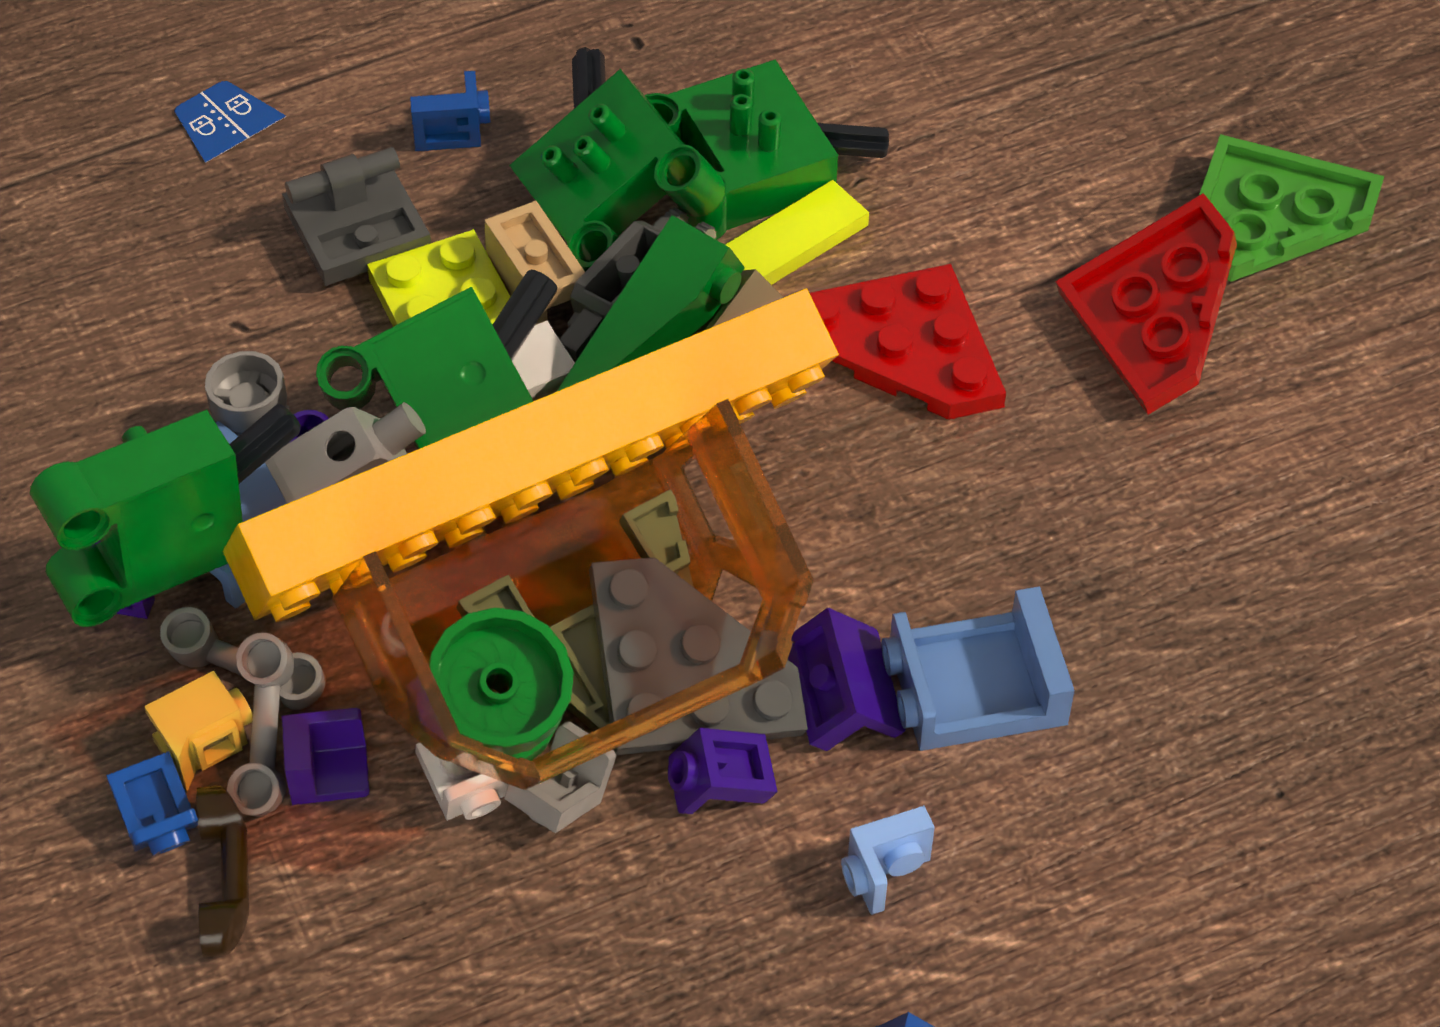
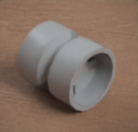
[205,351,290,436]

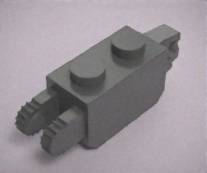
[560,207,717,362]

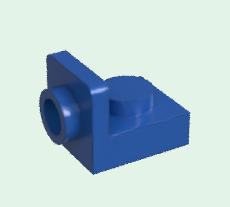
[410,71,491,151]

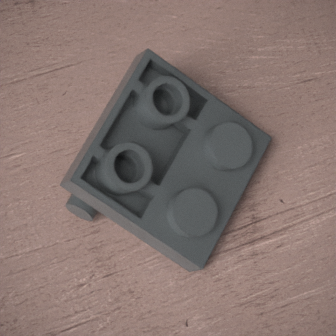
[282,147,431,286]

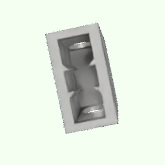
[265,402,426,504]

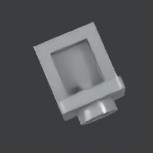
[504,721,616,834]

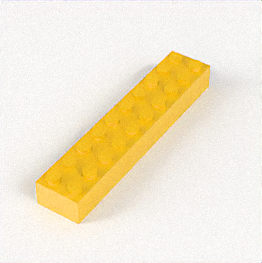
[223,288,839,622]

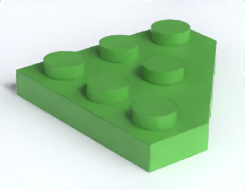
[1199,134,1384,282]

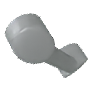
[160,607,326,710]
[227,633,294,817]

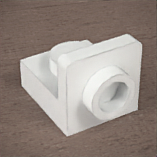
[415,739,509,821]

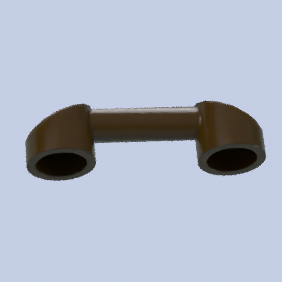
[196,785,249,957]

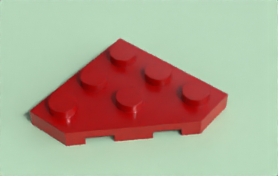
[1055,193,1237,415]
[810,264,1006,420]

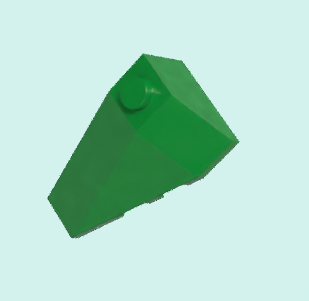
[556,215,745,392]

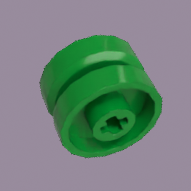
[418,607,574,772]

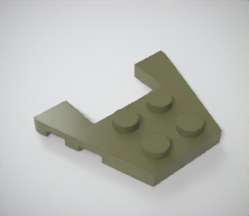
[456,489,693,742]

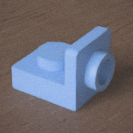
[841,805,935,915]

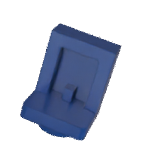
[106,751,199,856]

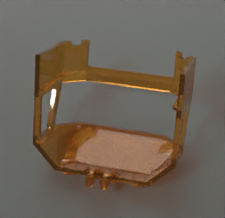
[332,399,814,790]

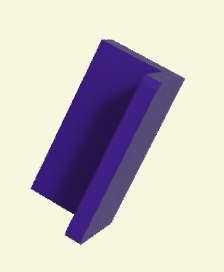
[783,608,906,751]

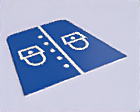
[174,81,286,163]

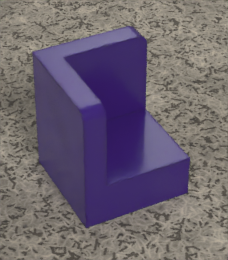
[282,708,370,805]

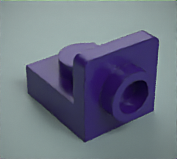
[668,728,778,814]

